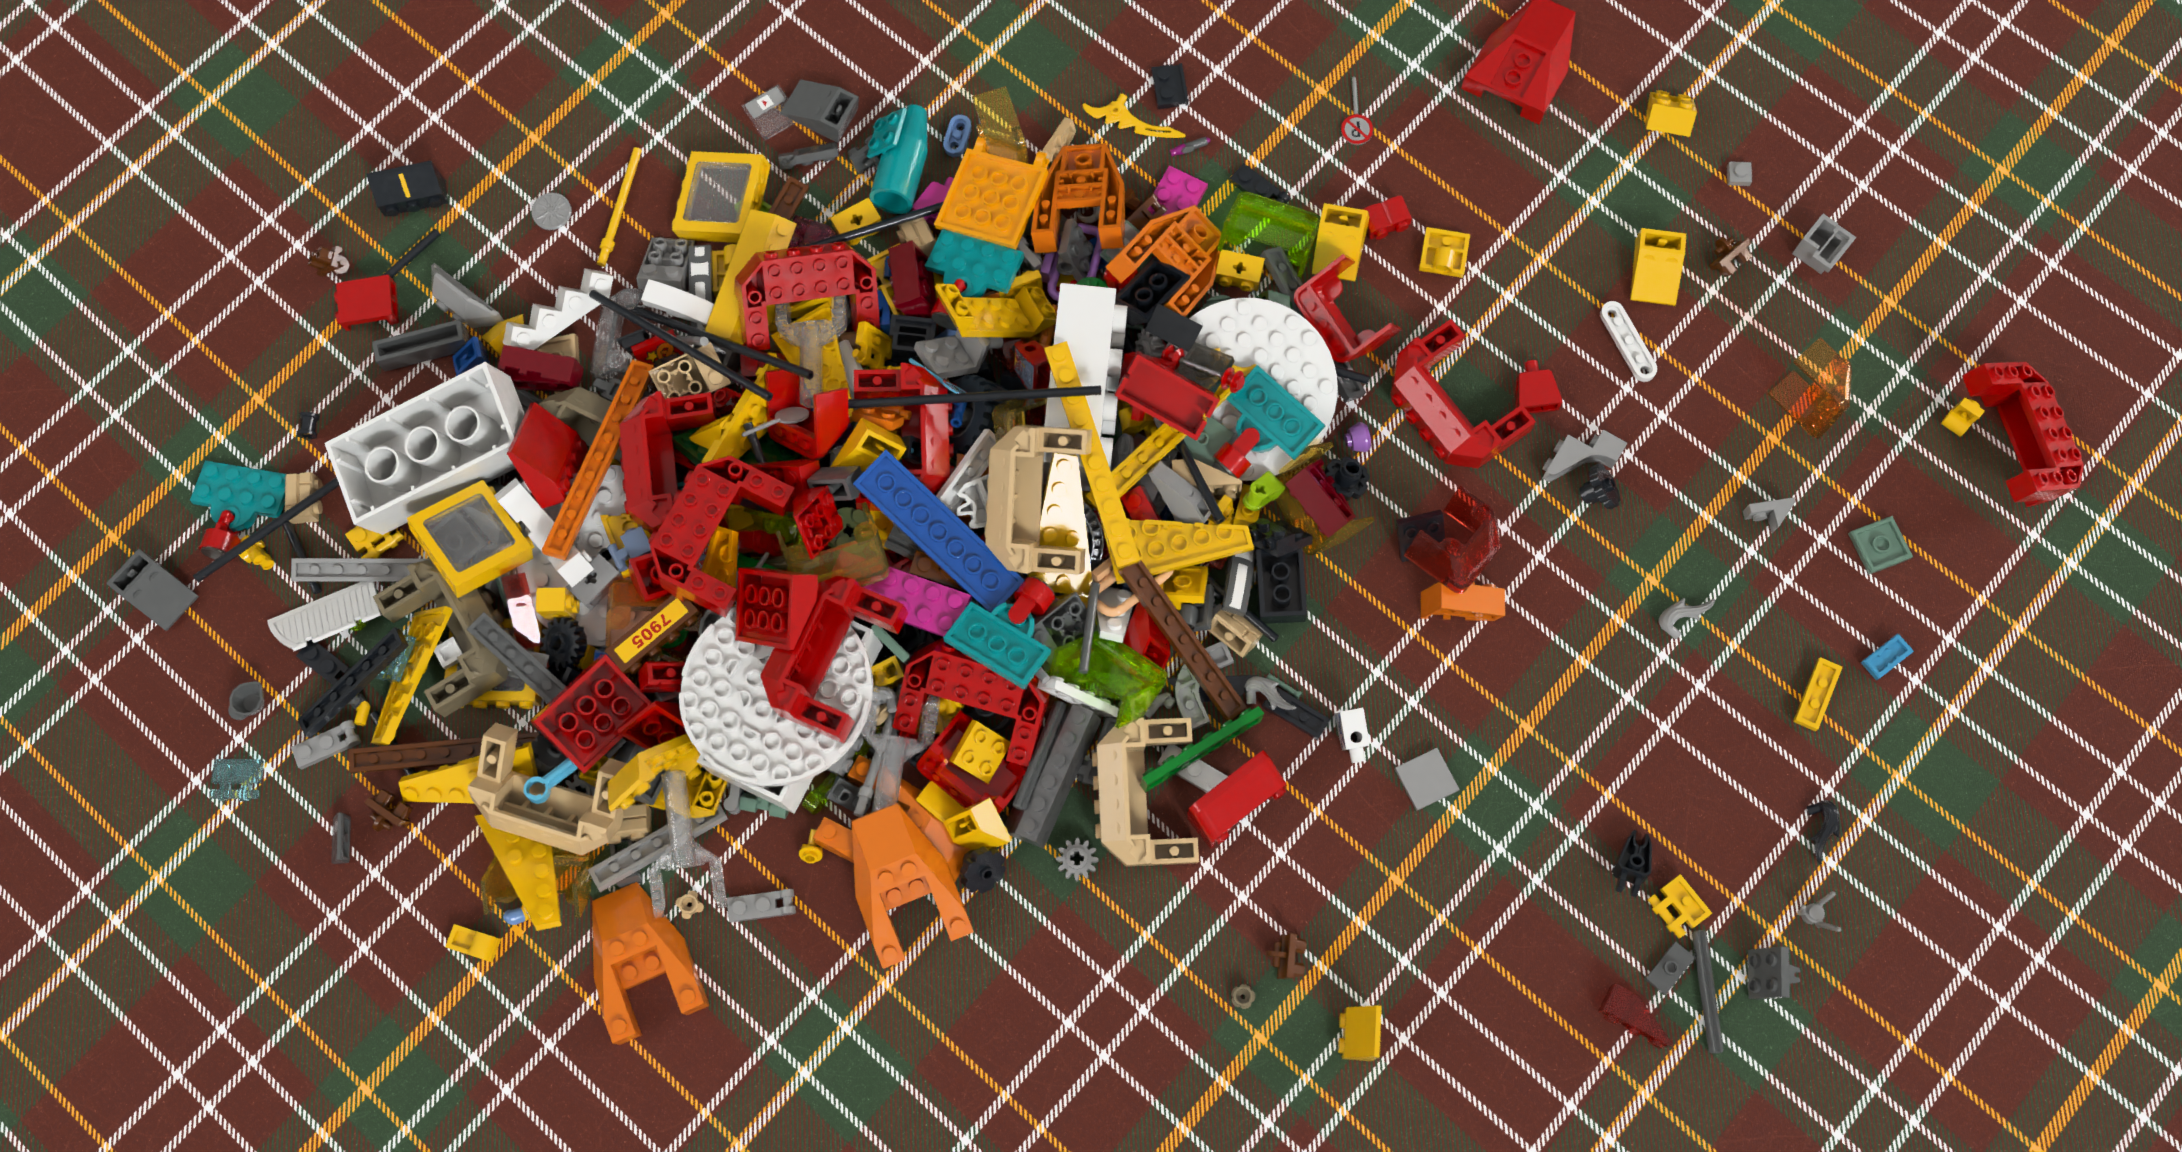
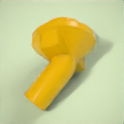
[799,829,823,863]

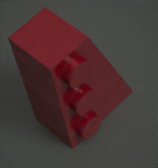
[497,345,584,392]
[1286,459,1356,538]

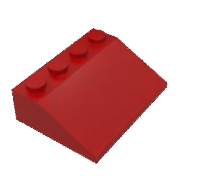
[507,402,588,509]
[735,568,819,650]
[530,654,652,774]

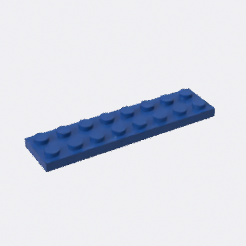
[853,450,1024,613]

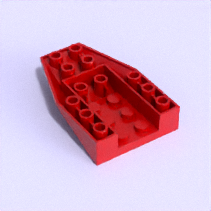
[1461,0,1575,125]

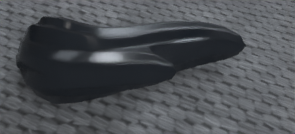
[1806,800,1840,865]

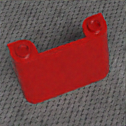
[916,710,1028,814]

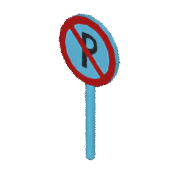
[909,358,967,393]

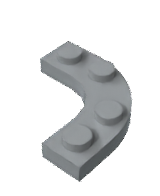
[1175,641,1234,731]

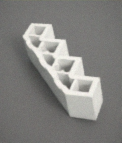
[503,268,613,350]

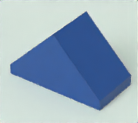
[452,336,490,376]

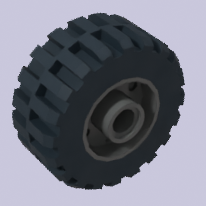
[947,375,1015,461]

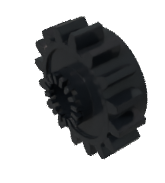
[540,617,587,669]

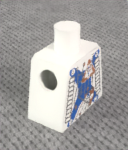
[1334,708,1370,763]

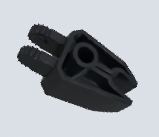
[1611,830,1652,897]

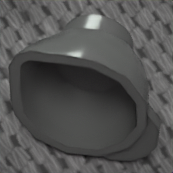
[228,681,265,720]

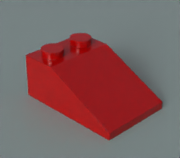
[618,701,687,750]

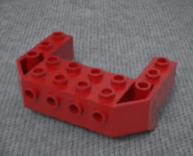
[734,241,880,351]
[1390,319,1536,469]
[1962,362,2084,507]
[854,363,954,511]
[619,391,729,534]
[648,456,795,618]
[760,575,908,744]
[892,638,1050,767]

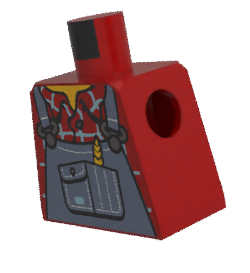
[1012,340,1051,389]

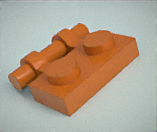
[851,406,912,431]

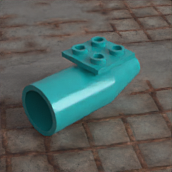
[867,104,928,214]

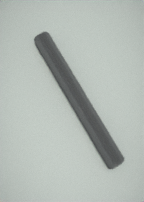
[1013,701,1067,810]
[1692,930,1723,1054]

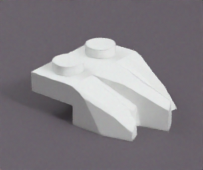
[955,474,989,529]

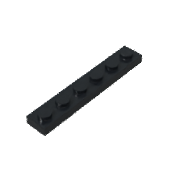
[298,627,409,738]

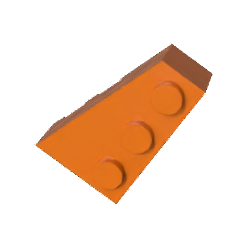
[1421,578,1505,621]

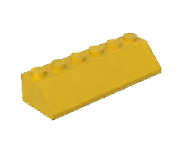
[704,209,797,345]

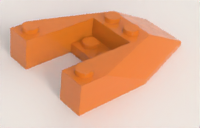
[1031,143,1125,253]
[1105,205,1225,317]
[813,755,970,882]
[852,803,974,969]
[592,882,710,1045]

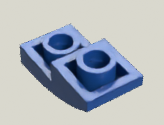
[878,290,892,336]

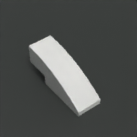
[641,279,714,325]

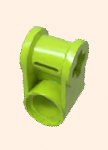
[1243,471,1286,511]

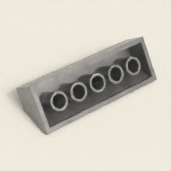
[1004,704,1101,849]

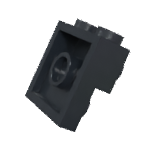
[1247,518,1313,558]

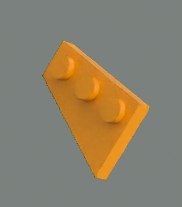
[701,526,739,607]

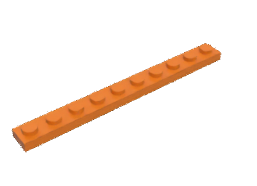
[542,359,654,560]

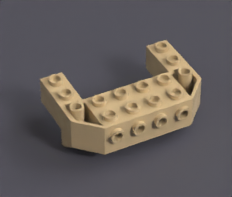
[985,425,1092,575]
[1092,718,1199,867]
[468,723,627,855]

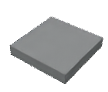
[1394,748,1460,811]

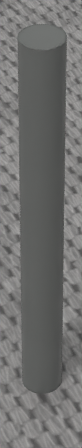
[1078,582,1100,674]

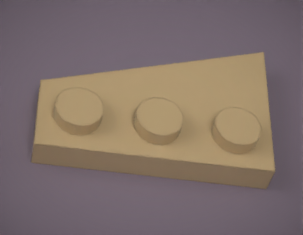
[1041,118,1076,170]

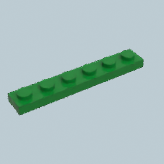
[1140,706,1264,793]

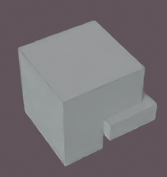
[1792,214,1856,274]

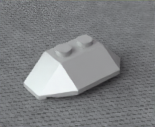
[431,263,504,328]

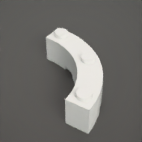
[494,478,594,587]

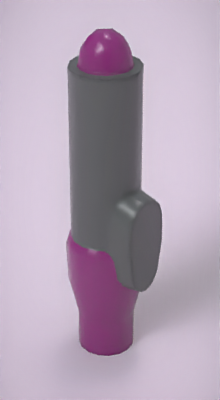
[1169,137,1210,157]

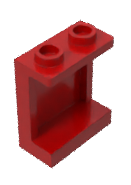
[334,274,399,331]

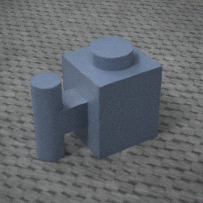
[607,526,651,572]

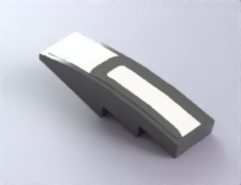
[689,245,714,330]
[1221,545,1256,617]

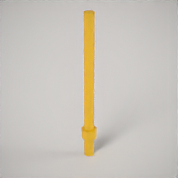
[597,147,642,267]

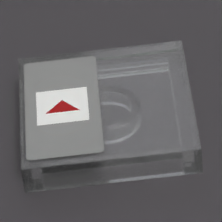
[741,84,796,141]

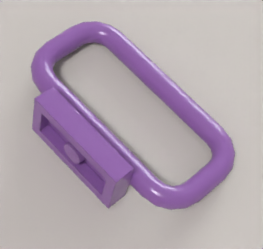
[1040,223,1103,301]

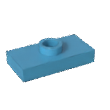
[1860,633,1914,681]

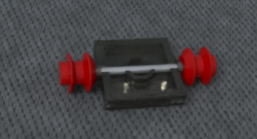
[1161,342,1245,393]

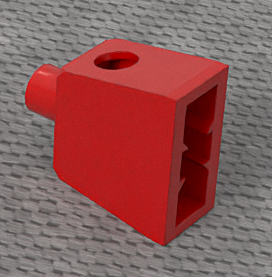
[1515,360,1563,414]

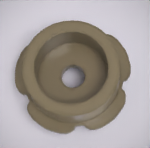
[1231,984,1255,1009]

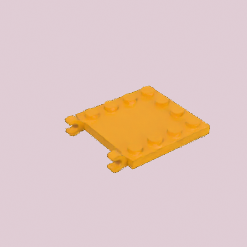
[934,136,1050,250]

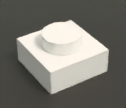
[434,637,463,670]

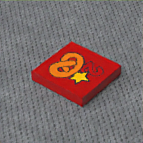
[631,329,685,380]

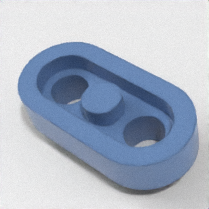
[943,115,972,157]

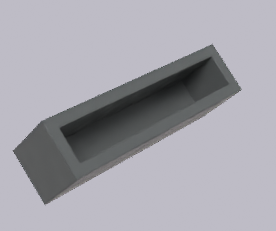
[372,319,470,372]

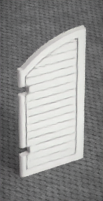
[267,582,381,651]

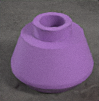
[1344,422,1371,452]

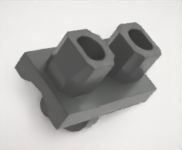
[848,135,882,175]
[825,776,874,814]

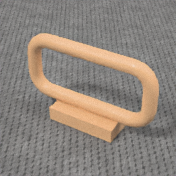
[1088,557,1174,617]

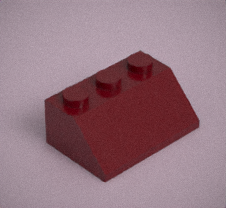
[887,240,937,318]

